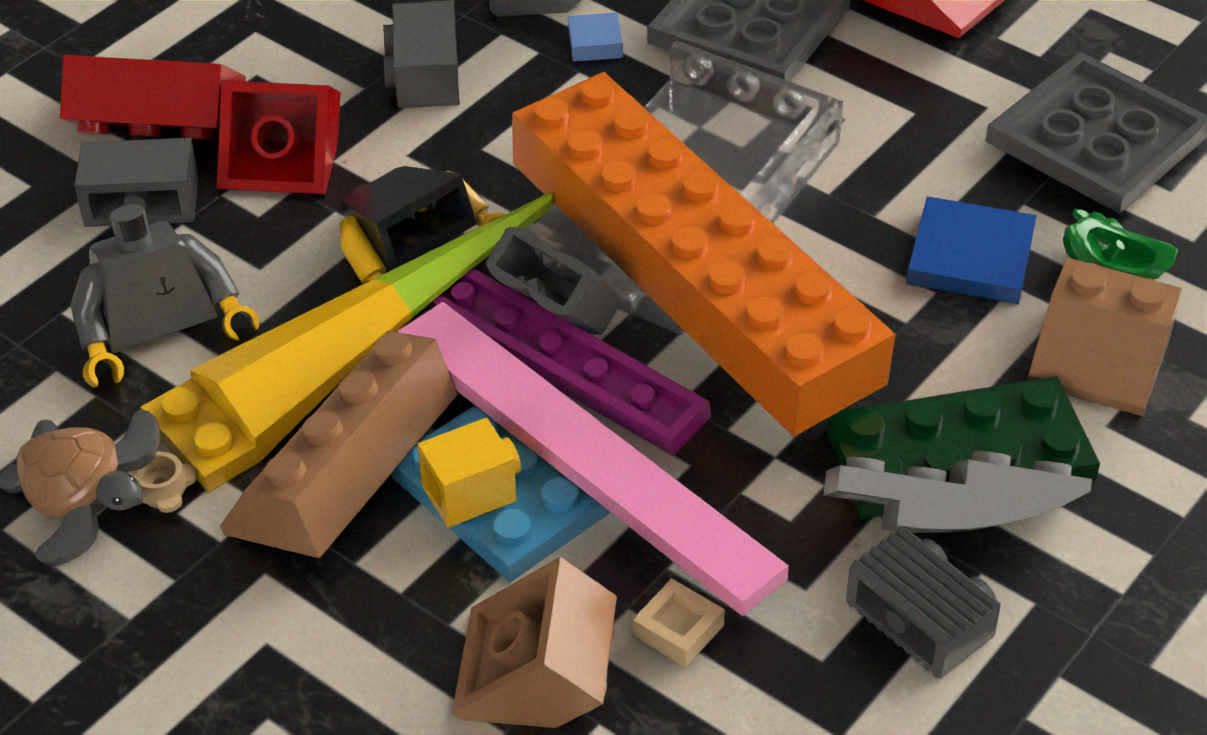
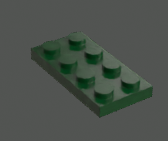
[826,376,1100,519]

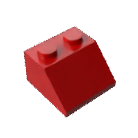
[216,80,341,195]

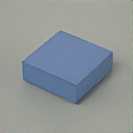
[567,13,623,62]

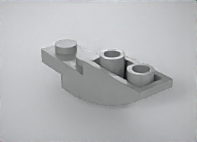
[823,451,1092,533]

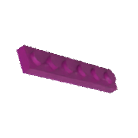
[423,268,711,456]

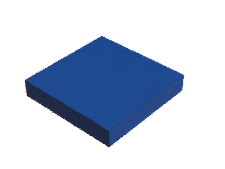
[906,196,1037,304]

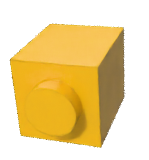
[417,417,521,528]

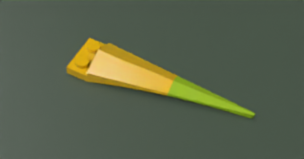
[140,193,554,493]

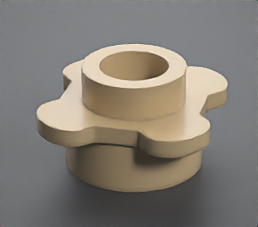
[132,451,197,513]

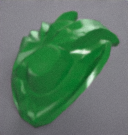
[1063,209,1178,280]

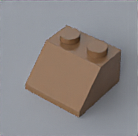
[1027,258,1182,416]
[452,556,617,728]

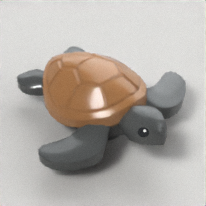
[0,409,160,566]

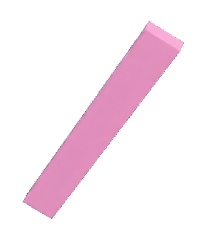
[398,302,789,616]

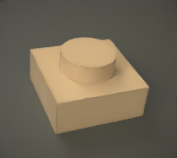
[632,578,725,668]

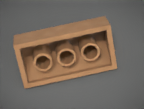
[220,331,457,558]

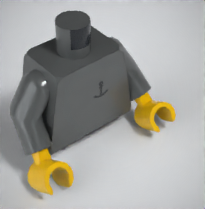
[70,204,259,387]

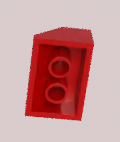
[60,55,246,141]

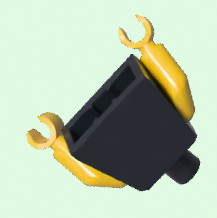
[340,166,505,284]

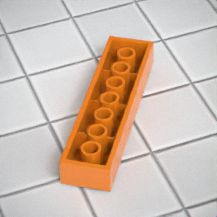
[512,72,896,437]

